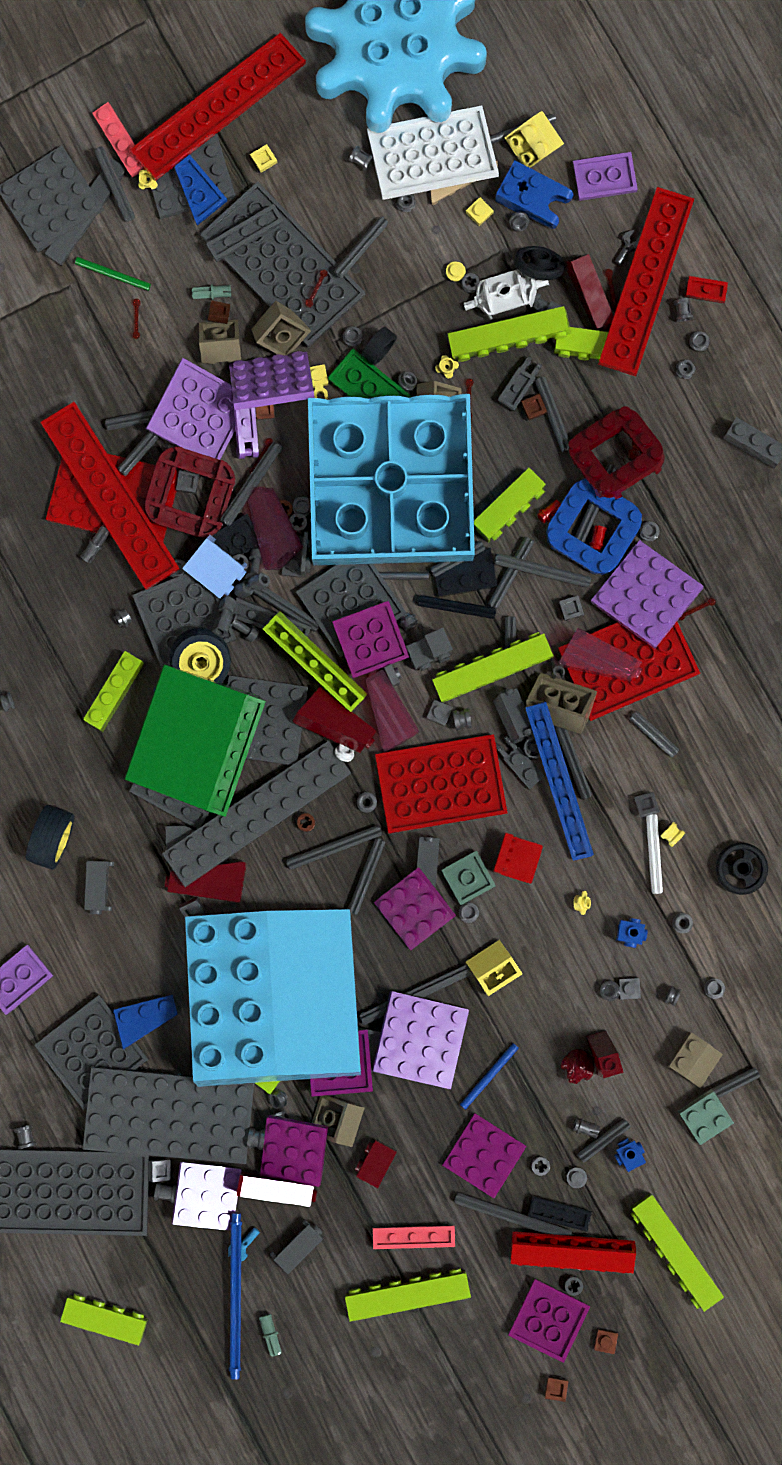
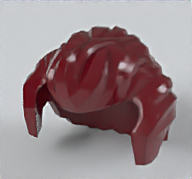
[561,1049,594,1084]

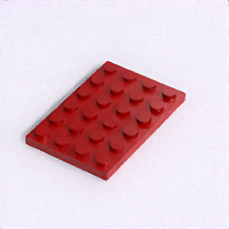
[46,454,179,543]
[558,622,701,722]
[375,734,508,834]

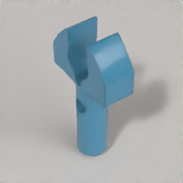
[228,1228,260,1261]

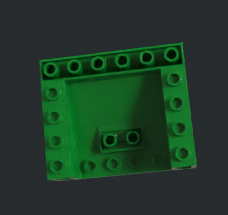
[124,664,266,817]

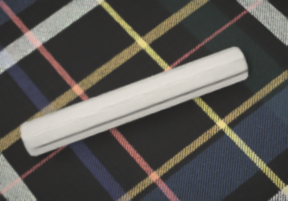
[646,814,663,894]

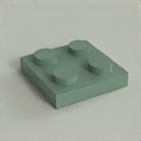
[441,851,496,906]
[678,1089,734,1145]

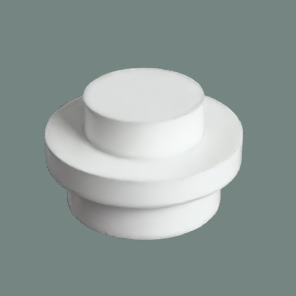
[335,744,354,762]

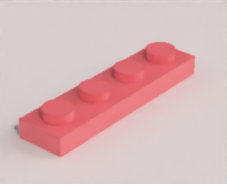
[92,102,145,177]
[373,1225,455,1249]

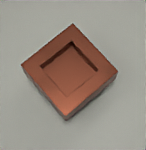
[208,300,231,324]
[521,394,547,421]
[255,405,275,420]
[594,1329,618,1354]
[545,1377,568,1402]

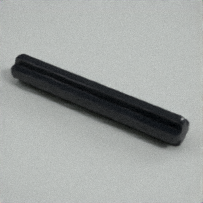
[418,595,496,619]

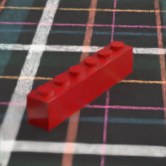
[510,1232,636,1273]

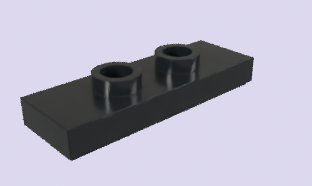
[527,1196,592,1232]

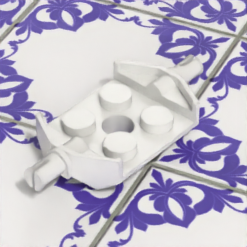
[464,269,549,319]

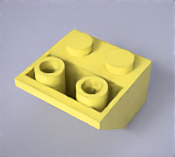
[504,111,564,168]
[466,940,522,996]

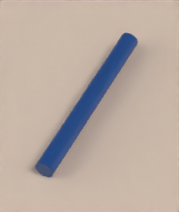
[460,1043,519,1110]

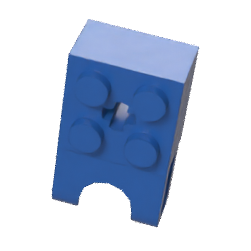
[495,160,574,229]

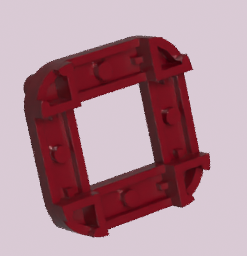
[568,406,665,500]
[144,447,235,537]

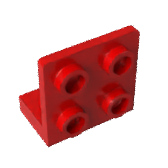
[493,833,543,884]

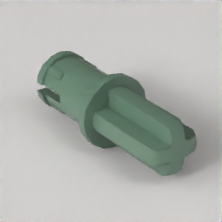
[192,284,231,300]
[259,1314,281,1356]

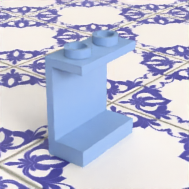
[182,535,247,598]

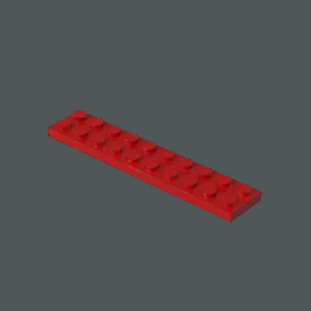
[130,33,306,181]
[598,187,695,377]
[40,402,180,590]

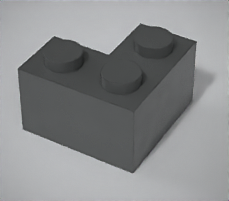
[406,628,453,671]

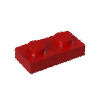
[685,276,728,303]

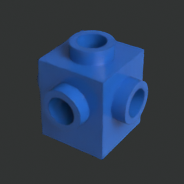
[616,918,648,948]
[614,1138,646,1172]

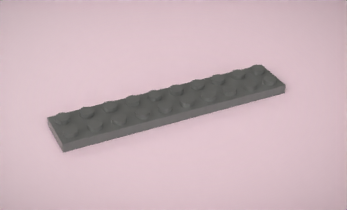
[162,741,351,887]

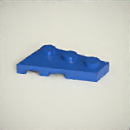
[174,154,227,225]
[113,995,177,1050]

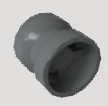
[523,738,540,760]

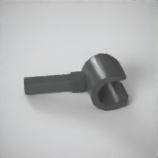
[550,656,565,679]

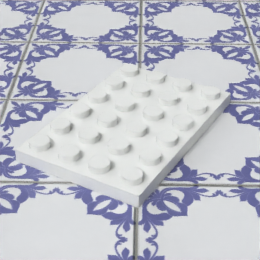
[367,106,499,200]

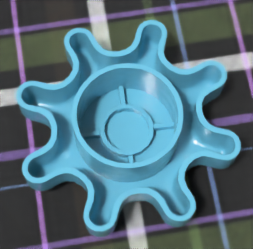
[305,0,487,133]

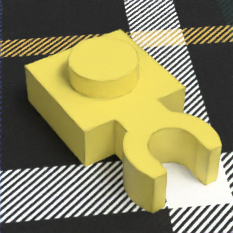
[310,364,328,399]

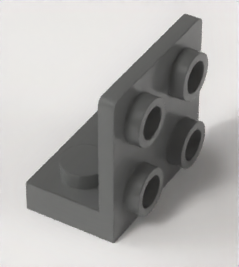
[282,532,312,578]

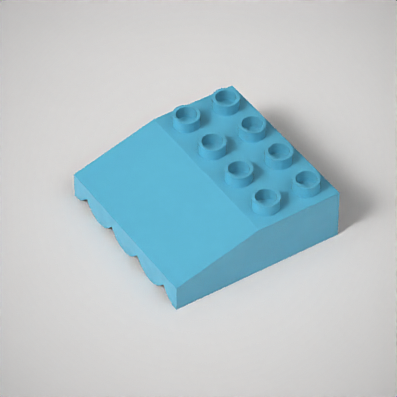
[308,394,475,565]
[185,909,361,1087]

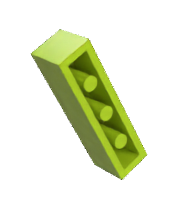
[554,327,609,362]
[474,468,546,543]
[83,651,144,732]
[60,1293,148,1346]

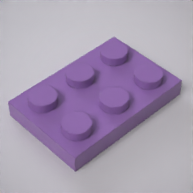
[572,152,638,201]
[0,945,54,1015]

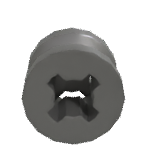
[453,708,472,730]
[247,1128,265,1150]

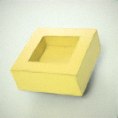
[250,144,277,173]
[466,197,494,226]

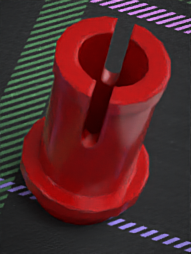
[537,500,561,524]
[589,525,607,552]

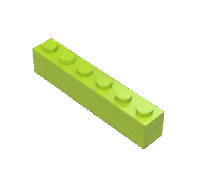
[448,306,571,362]
[263,611,367,712]
[432,632,554,703]
[631,1193,724,1312]
[345,1268,471,1322]

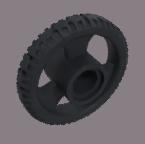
[514,246,565,280]
[716,843,768,895]

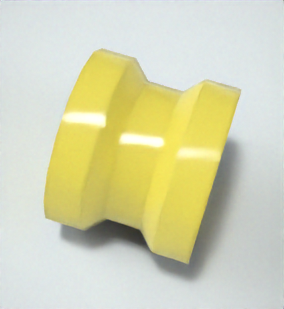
[660,822,685,847]

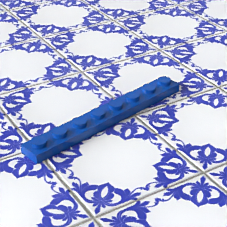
[525,701,594,861]

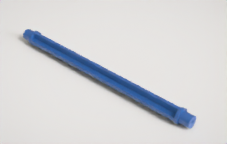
[229,1213,242,1379]

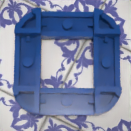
[546,479,642,575]

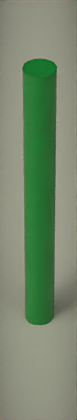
[75,257,151,291]

